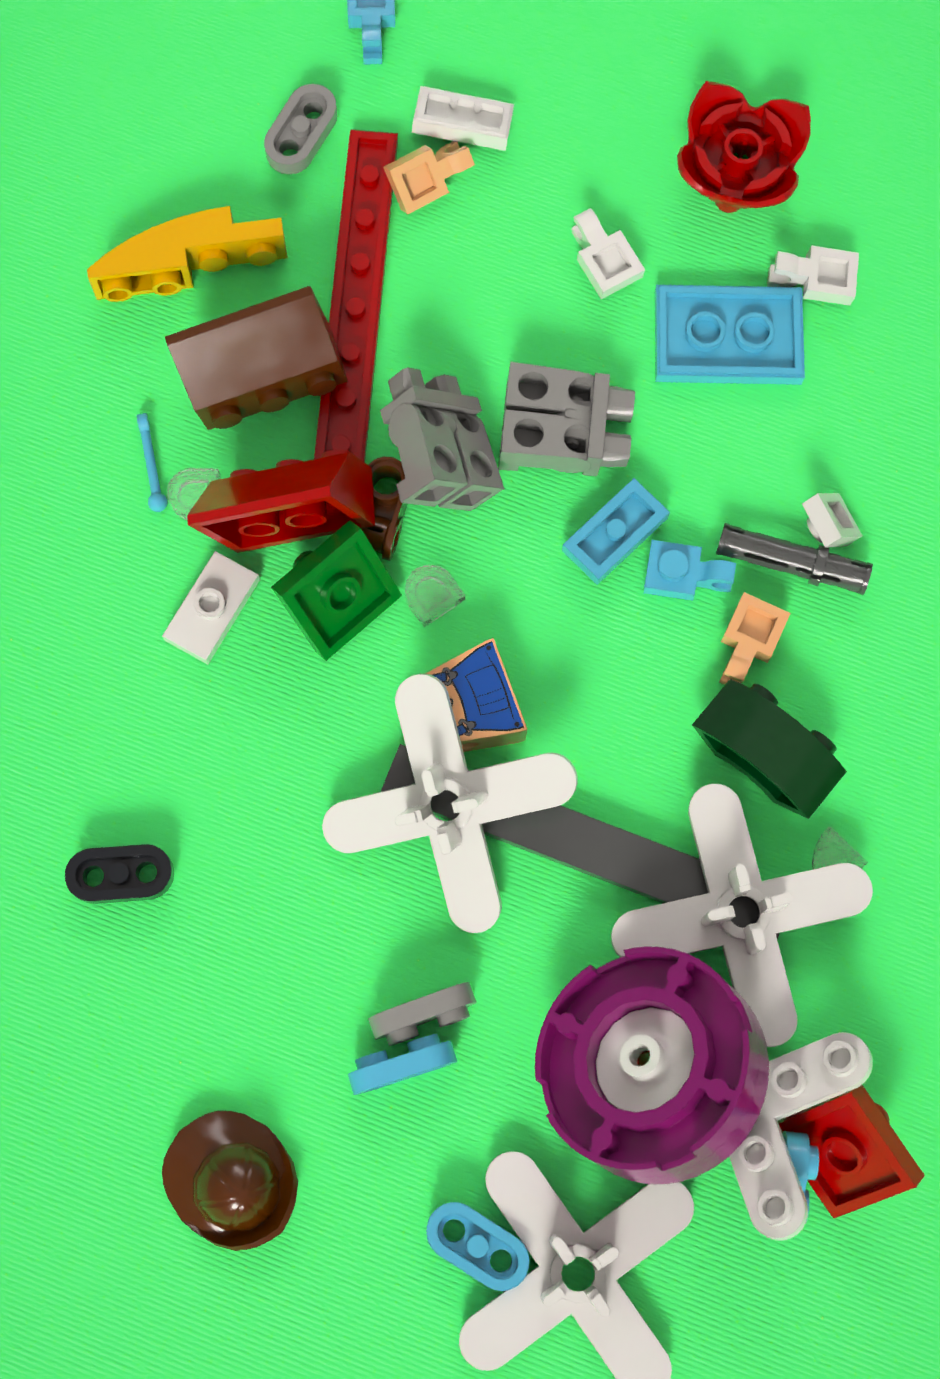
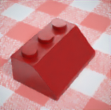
[187,449,375,553]

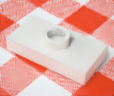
[412,86,514,151]
[162,551,260,665]

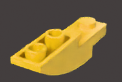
[87,206,288,302]

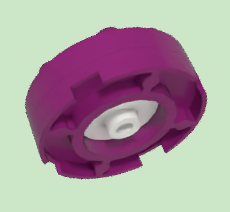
[535,946,769,1184]

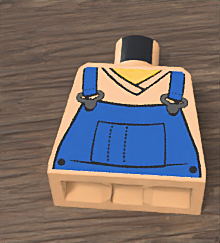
[397,638,527,752]

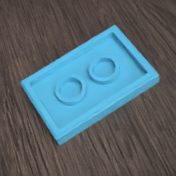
[654,285,805,385]

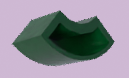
[692,679,847,819]

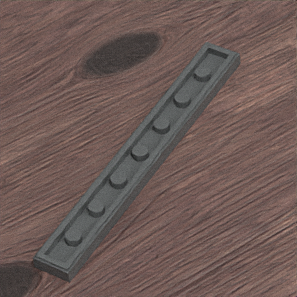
[381,744,780,940]

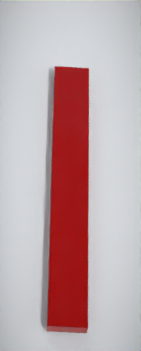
[314,130,398,462]

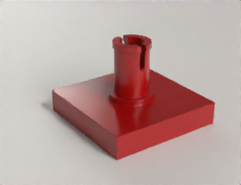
[778,1085,925,1219]

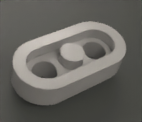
[264,84,337,174]
[368,982,477,1046]

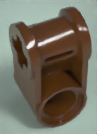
[362,456,408,561]

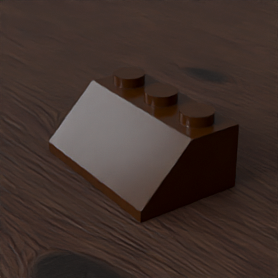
[165,286,348,430]

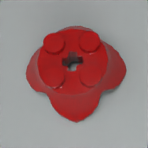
[677,81,811,213]

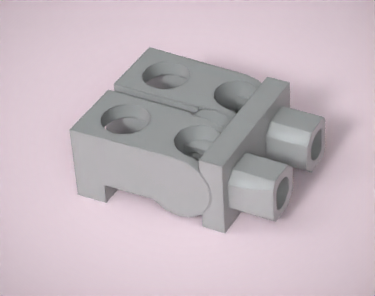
[498,361,635,477]
[380,367,504,511]

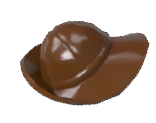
[162,1111,298,1251]

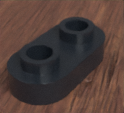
[65,844,174,904]

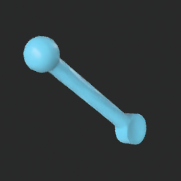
[137,413,168,512]

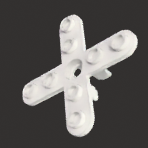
[322,673,578,933]
[611,784,873,1047]
[729,1032,873,1241]
[459,1151,694,1379]

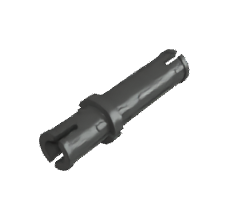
[716,523,873,595]

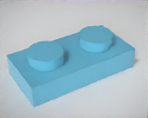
[562,478,670,585]

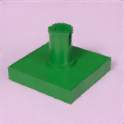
[271,520,402,661]

